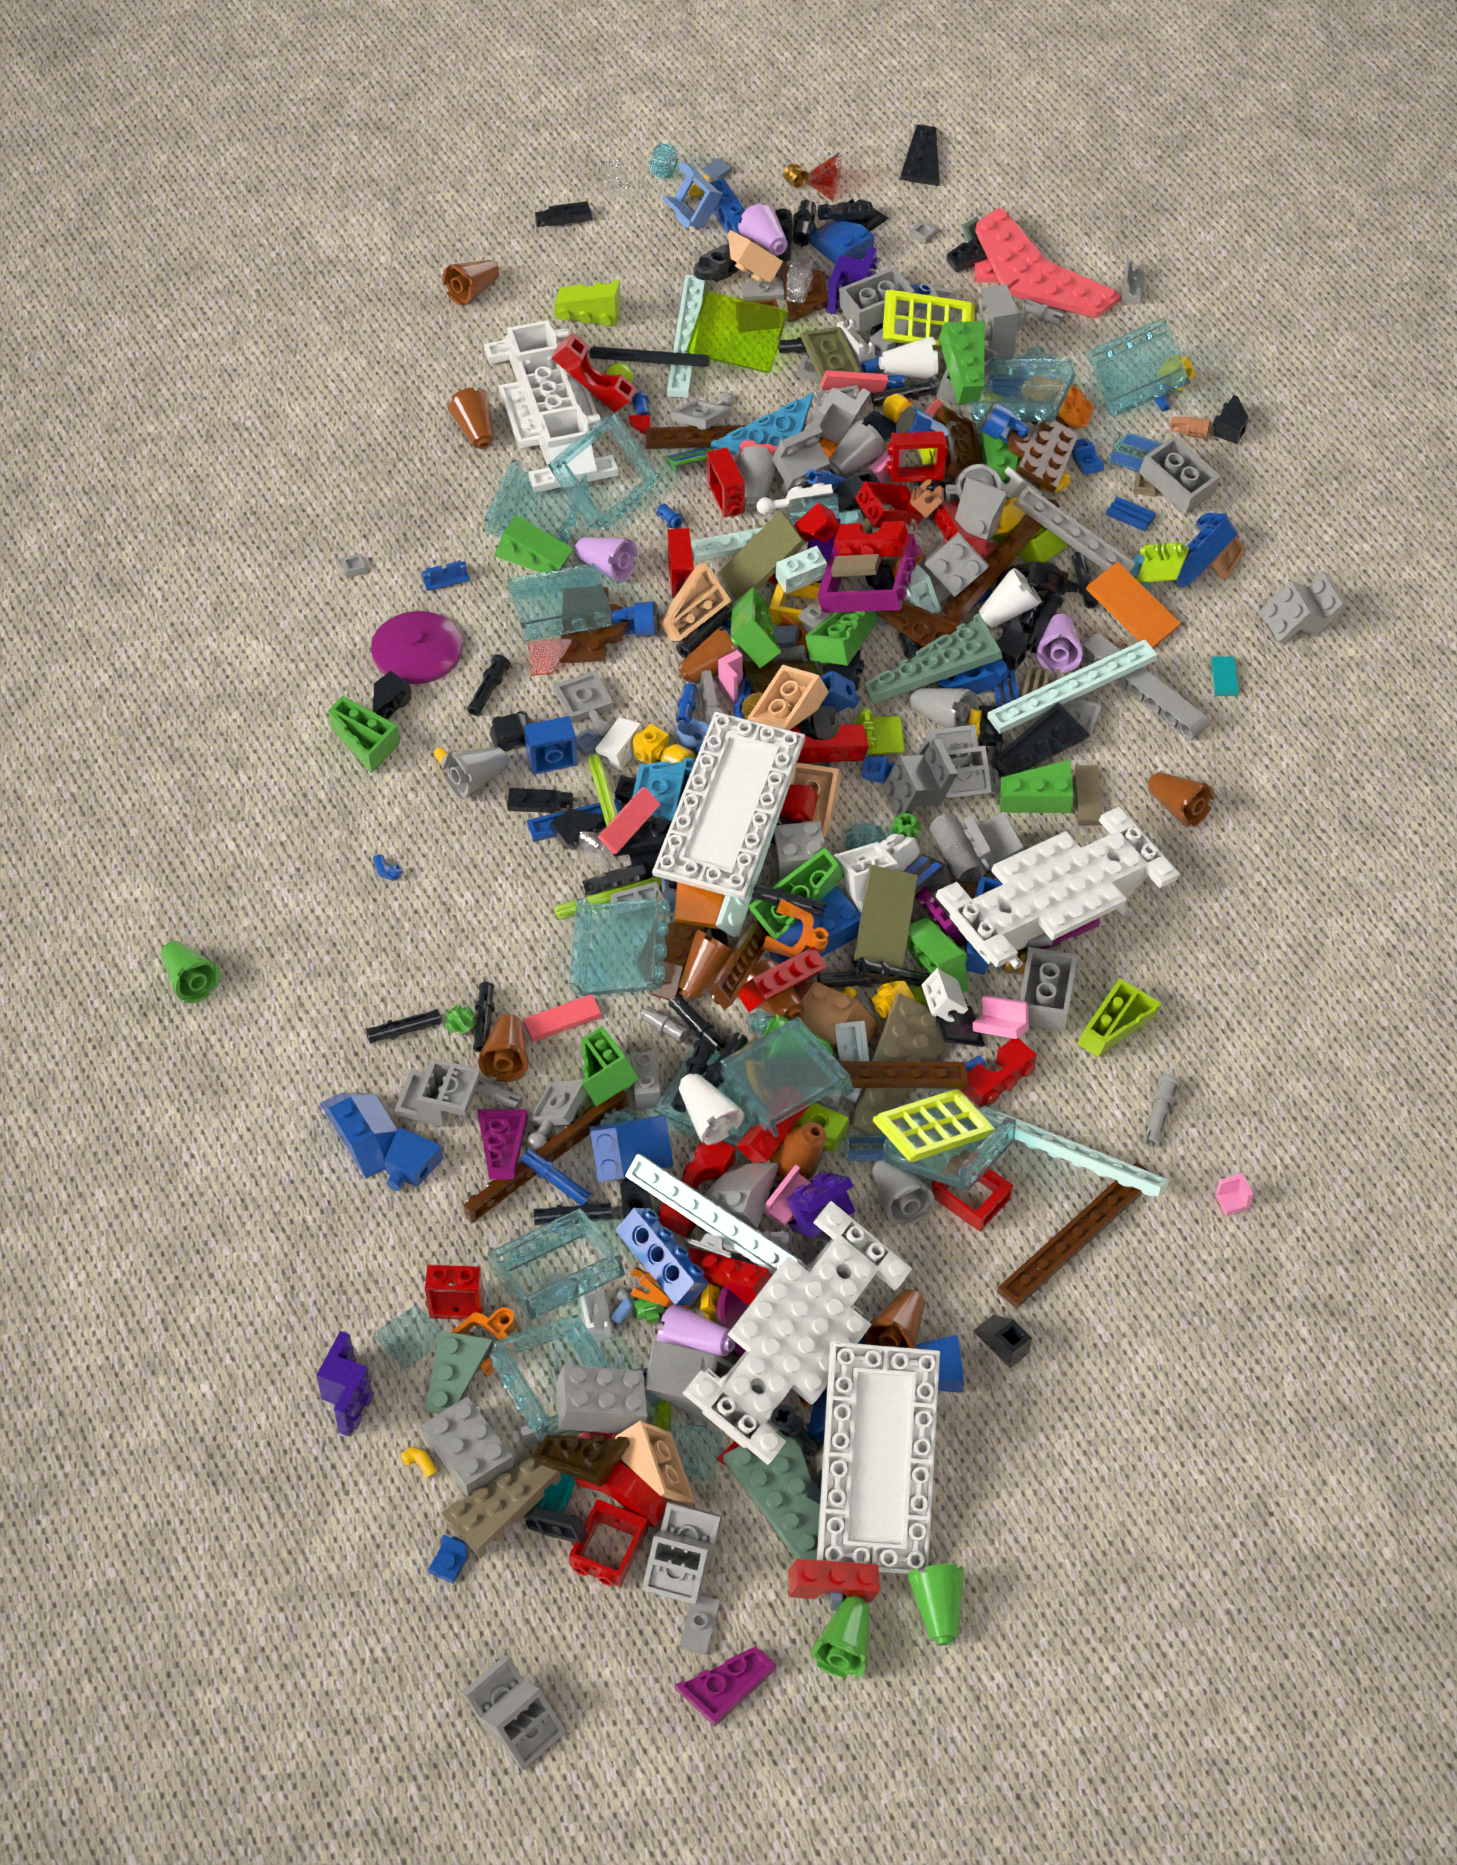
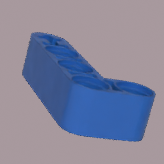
[1174,513,1238,588]

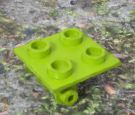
[1136,542,1189,583]
[854,708,905,755]

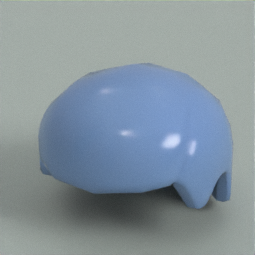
[676,718,709,750]

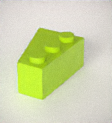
[554,279,621,326]
[1077,978,1162,1057]

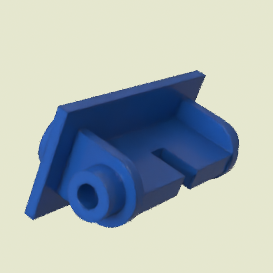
[421,560,470,591]

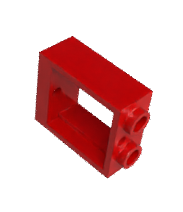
[886,431,947,482]
[707,447,745,518]
[855,481,924,531]
[667,528,694,598]
[931,1151,1014,1232]
[425,1265,485,1320]
[569,1499,648,1587]

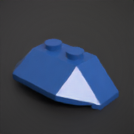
[320,1092,397,1179]

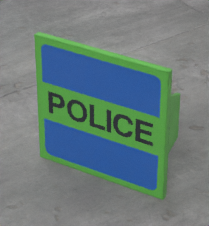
[664,447,712,472]

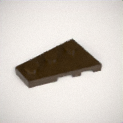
[743,661,820,701]
[532,1435,630,1487]

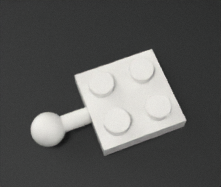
[757,483,833,515]

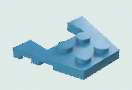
[632,757,696,821]

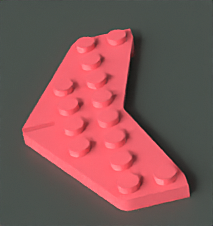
[975,207,1122,318]

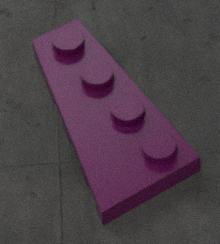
[477,1109,528,1180]

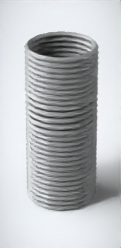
[929,813,986,883]

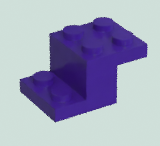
[827,247,879,314]
[785,1172,856,1238]
[316,1331,374,1437]

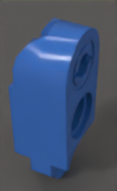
[938,660,1008,695]

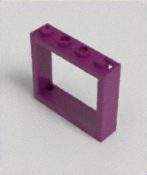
[817,534,920,613]

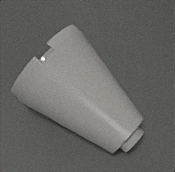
[828,419,886,477]
[736,446,777,510]
[910,688,977,728]
[442,747,509,798]
[872,1157,934,1227]

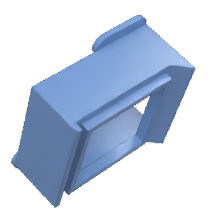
[662,162,723,228]

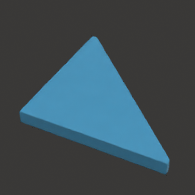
[711,393,814,455]

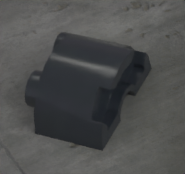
[489,711,533,751]

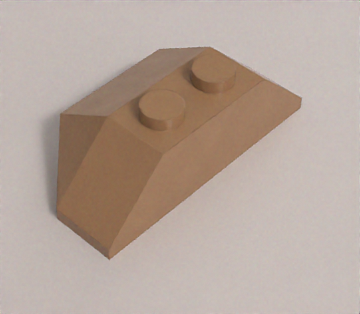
[793,981,880,1048]

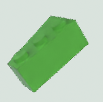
[494,515,573,578]
[328,695,400,773]
[999,760,1073,813]
[906,917,969,993]
[581,1026,639,1106]

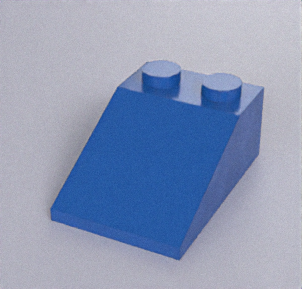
[809,220,874,265]
[590,1115,674,1182]

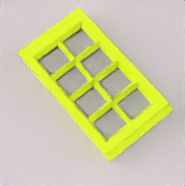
[883,290,975,349]
[872,1089,996,1162]

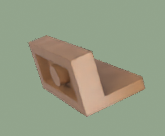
[1205,536,1246,579]

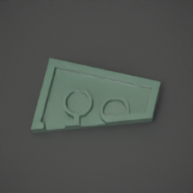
[425,1331,494,1414]

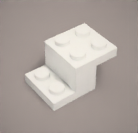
[834,842,899,914]

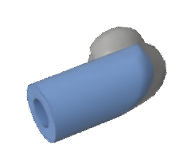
[610,1287,635,1326]

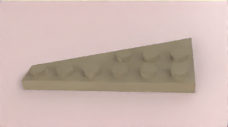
[441,1430,584,1559]

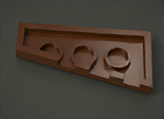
[878,601,960,647]

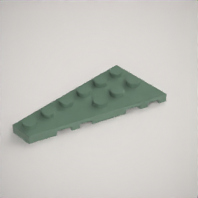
[864,613,1002,704]
[723,1429,820,1560]

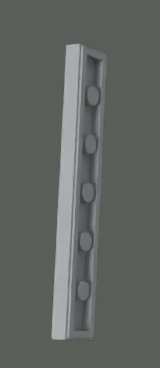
[1014,486,1136,573]

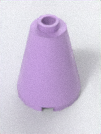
[738,203,788,256]
[575,537,638,582]
[1037,614,1083,673]
[657,1305,735,1356]

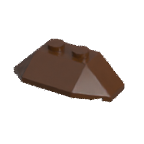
[637,921,709,1001]

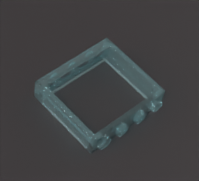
[547,412,660,529]
[487,1208,625,1320]
[489,1314,611,1442]

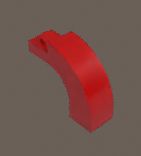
[574,1462,668,1528]

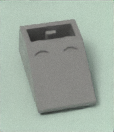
[644,1340,735,1421]

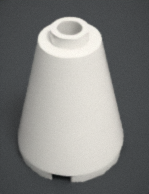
[879,337,938,379]
[979,568,1042,628]
[679,1074,744,1145]

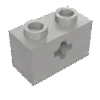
[630,1050,661,1110]

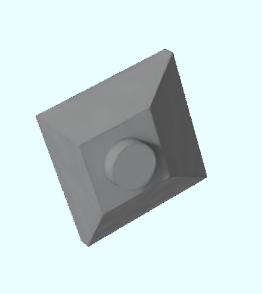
[955,477,1008,540]

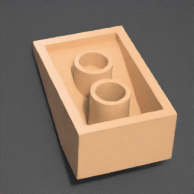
[728,230,783,283]
[747,665,829,730]
[790,763,842,838]
[615,1421,696,1507]

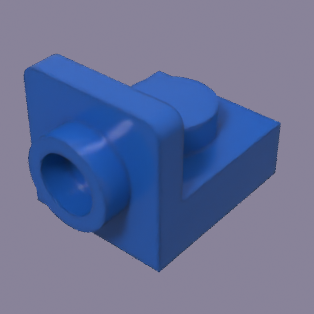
[428,1535,469,1584]

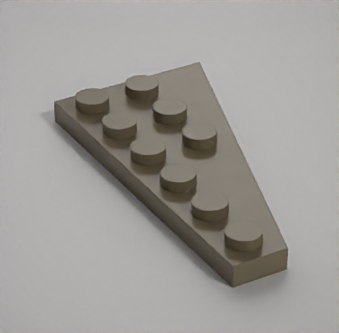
[849,993,949,1137]

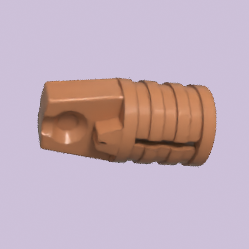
[1170,417,1210,439]

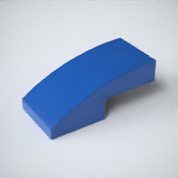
[1071,438,1104,475]
[861,757,895,783]

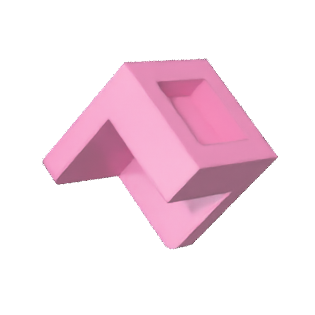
[1215,1173,1253,1216]

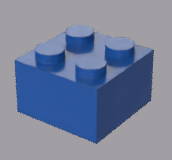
[524,716,578,775]

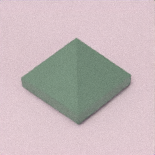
[961,216,979,242]

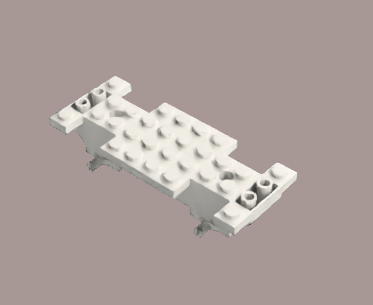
[484,320,618,493]
[935,807,1180,970]
[682,1201,912,1465]

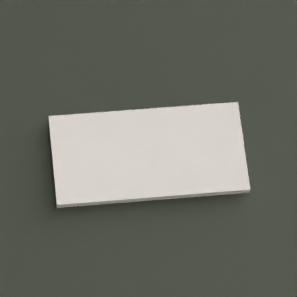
[652,712,805,900]
[817,1342,940,1574]

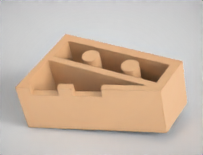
[658,564,731,641]

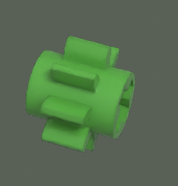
[892,813,921,839]
[444,1004,476,1035]
[633,1290,665,1325]

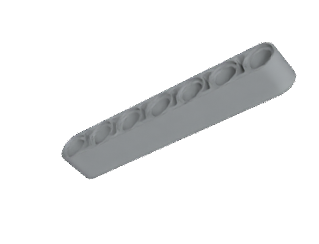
[1081,633,1208,740]

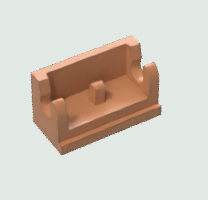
[910,479,944,518]

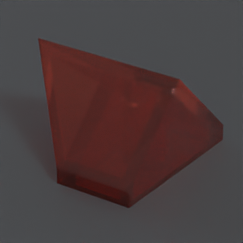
[806,153,842,202]
[528,638,573,676]

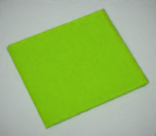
[686,291,789,374]

